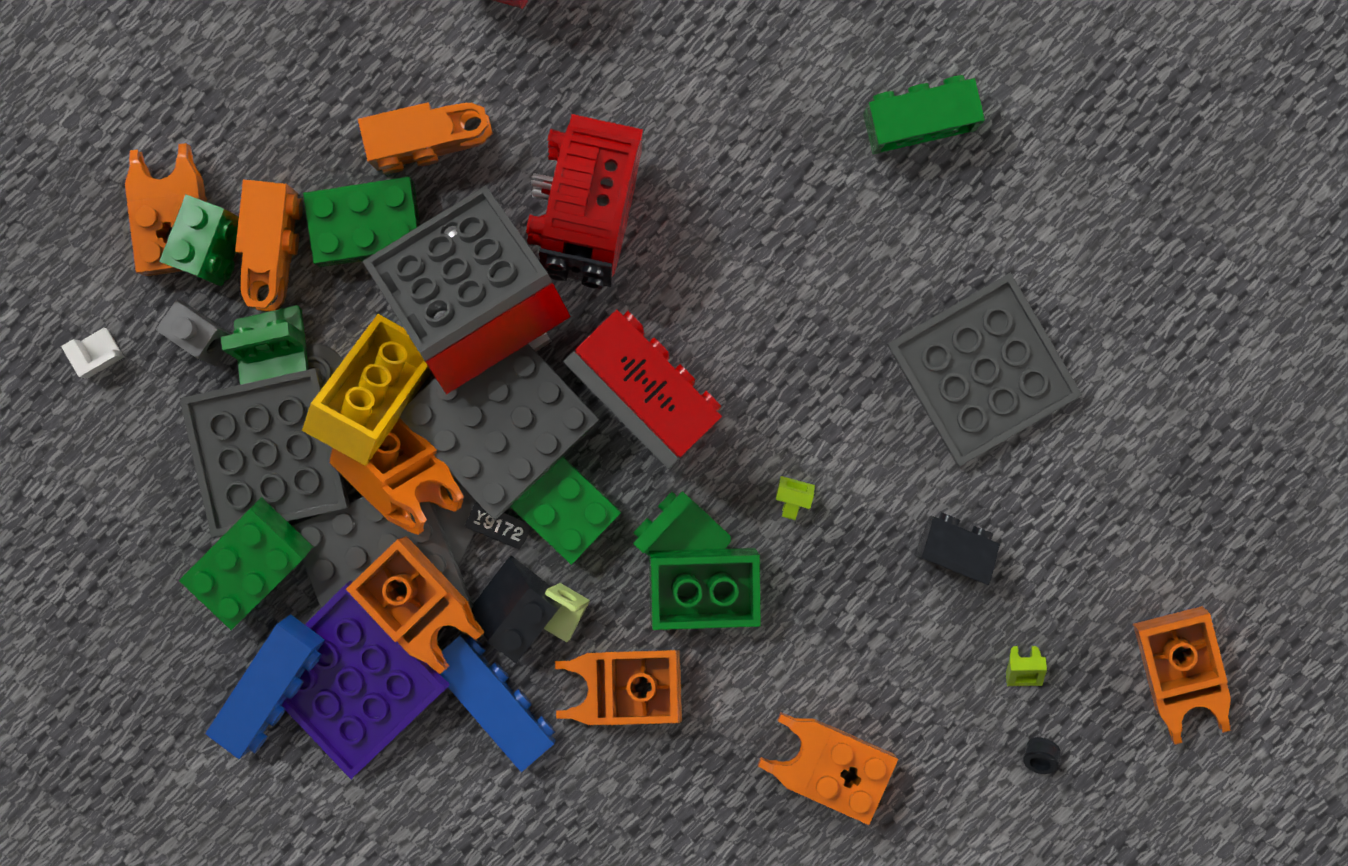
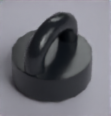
[1023,737,1060,774]

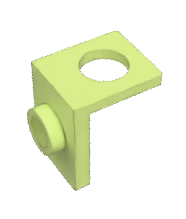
[544,583,590,642]

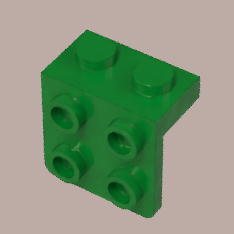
[159,194,239,286]
[633,491,731,556]

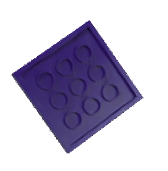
[282,580,450,779]

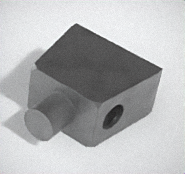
[156,299,231,366]

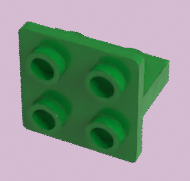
[221,305,309,385]

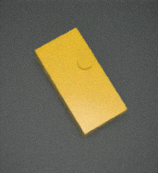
[302,314,431,466]

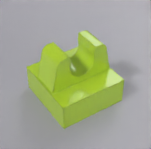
[776,476,815,520]
[1006,646,1047,686]

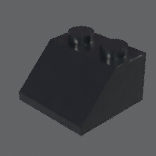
[914,512,1000,585]
[471,555,565,663]

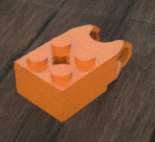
[358,102,493,174]
[125,143,207,276]
[235,179,303,312]
[329,418,464,535]
[346,536,485,674]
[1133,606,1231,745]
[555,650,682,725]
[757,712,898,825]

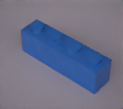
[205,614,325,759]
[440,633,556,772]

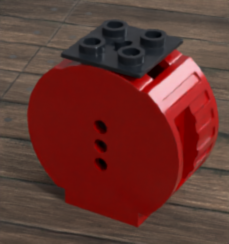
[526,114,643,289]

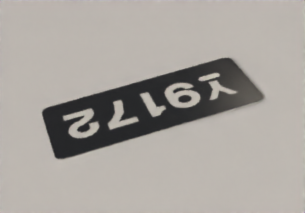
[465,502,532,549]

